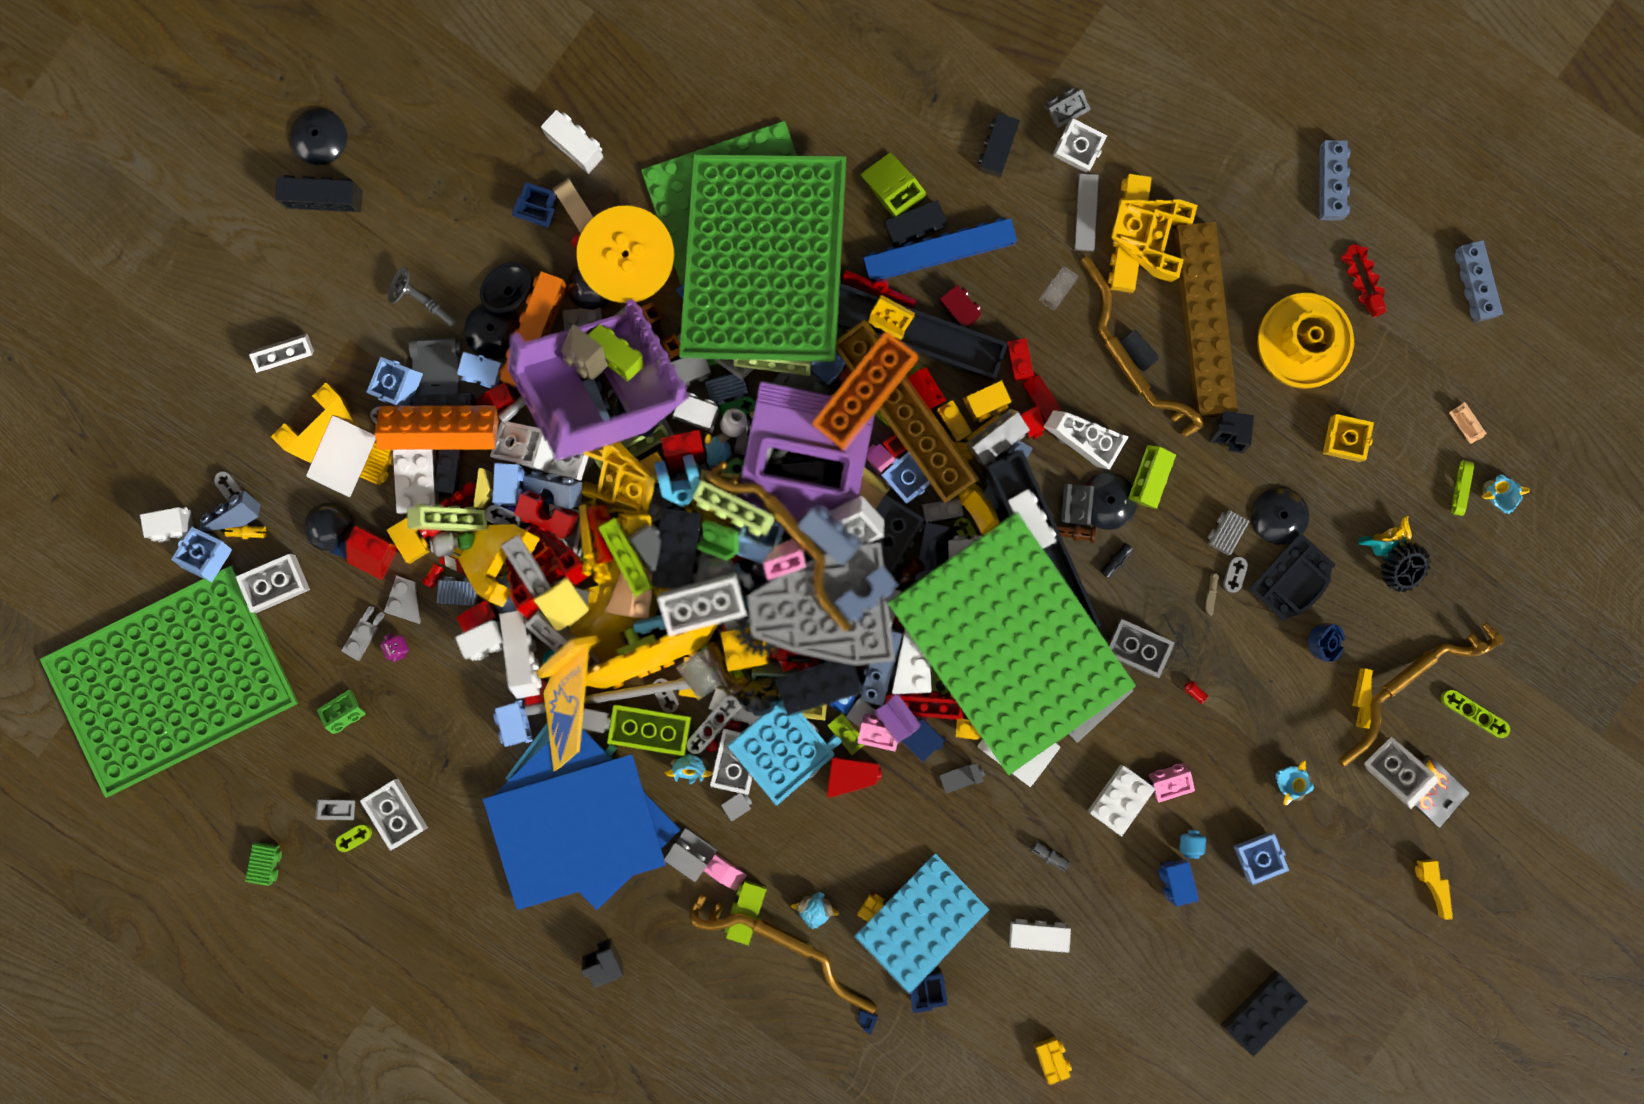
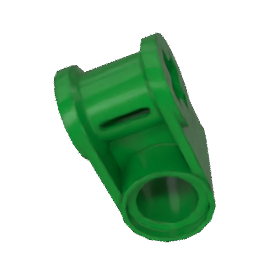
[718,397,755,417]

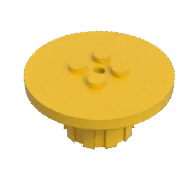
[577,206,674,303]
[1257,293,1354,389]

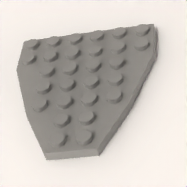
[748,543,895,665]

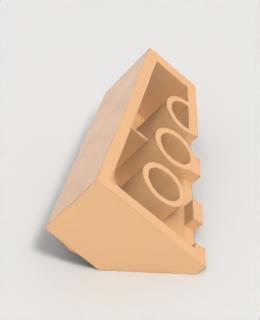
[605,546,653,619]

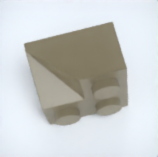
[561,325,608,382]

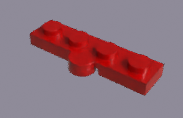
[841,270,916,309]

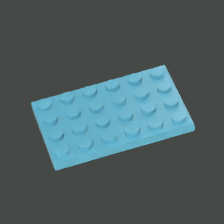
[854,854,989,993]

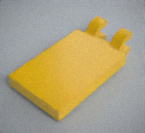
[579,504,612,583]

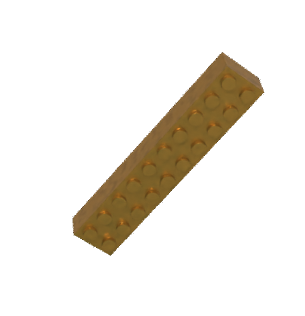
[1174,222,1238,417]
[836,321,979,503]

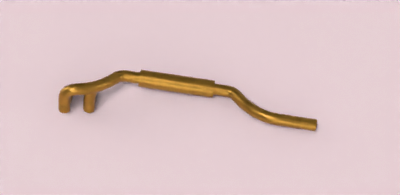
[1081,256,1206,437]
[705,461,852,632]
[1337,622,1505,768]
[689,894,877,1014]

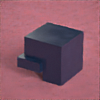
[512,182,559,228]
[902,717,946,762]
[910,969,948,1013]

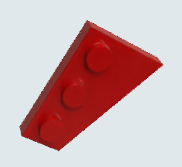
[587,505,616,565]

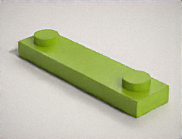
[599,518,654,597]

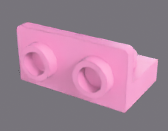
[857,714,897,751]
[1149,763,1195,803]

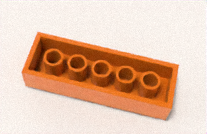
[499,272,567,389]
[812,331,918,451]
[375,405,498,450]

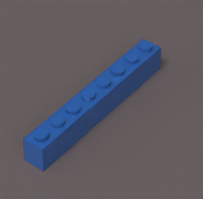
[863,217,1017,282]

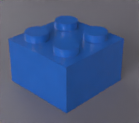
[1158,858,1199,906]

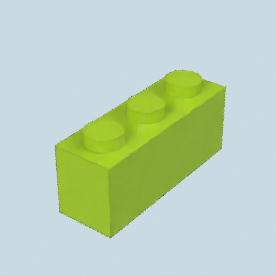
[588,324,644,381]
[1128,445,1176,509]
[724,880,767,945]

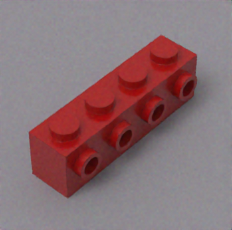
[885,689,964,720]

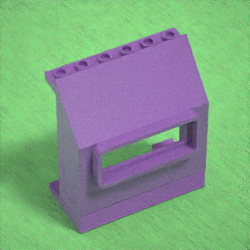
[508,299,689,461]
[732,381,874,533]

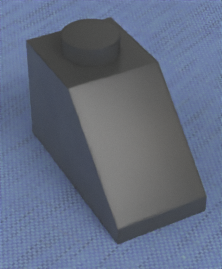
[626,524,661,571]

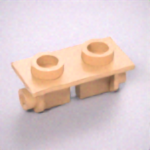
[1449,402,1487,444]

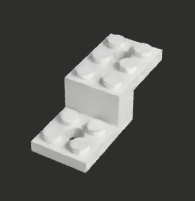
[490,420,588,481]

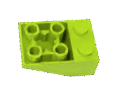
[860,152,926,218]

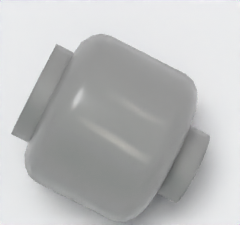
[430,531,458,557]

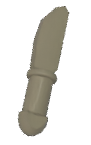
[1205,572,1219,616]

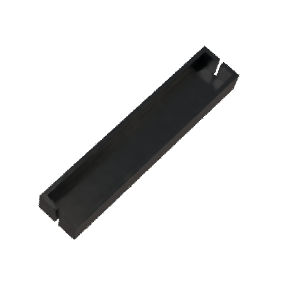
[837,283,1008,381]
[982,450,1101,628]

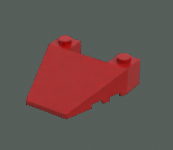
[505,524,589,619]

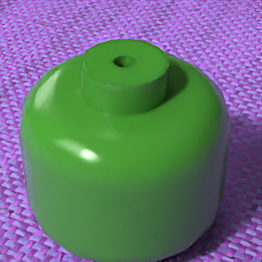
[458,531,475,550]

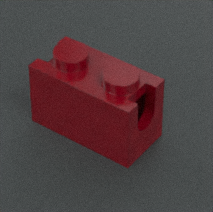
[939,285,982,328]

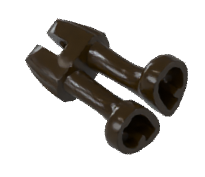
[703,642,749,697]

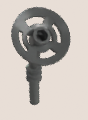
[388,267,456,327]

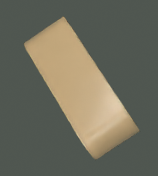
[552,178,594,233]

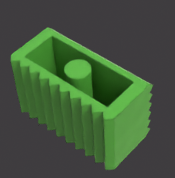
[245,842,282,886]

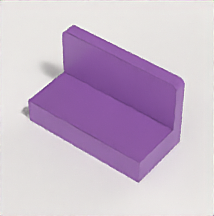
[875,694,920,743]

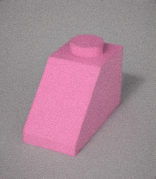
[866,444,895,475]
[763,540,805,580]
[704,853,747,891]

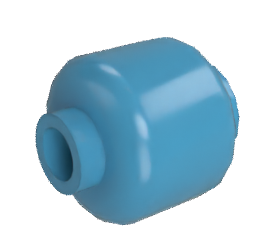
[1180,830,1206,859]

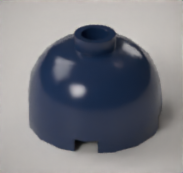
[1307,623,1345,662]

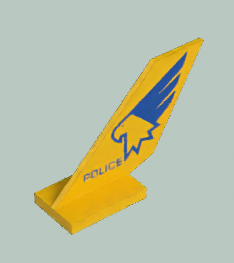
[536,635,600,771]

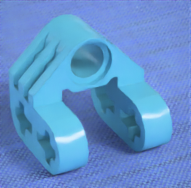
[654,454,700,505]

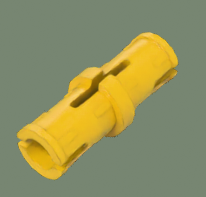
[225,524,266,539]

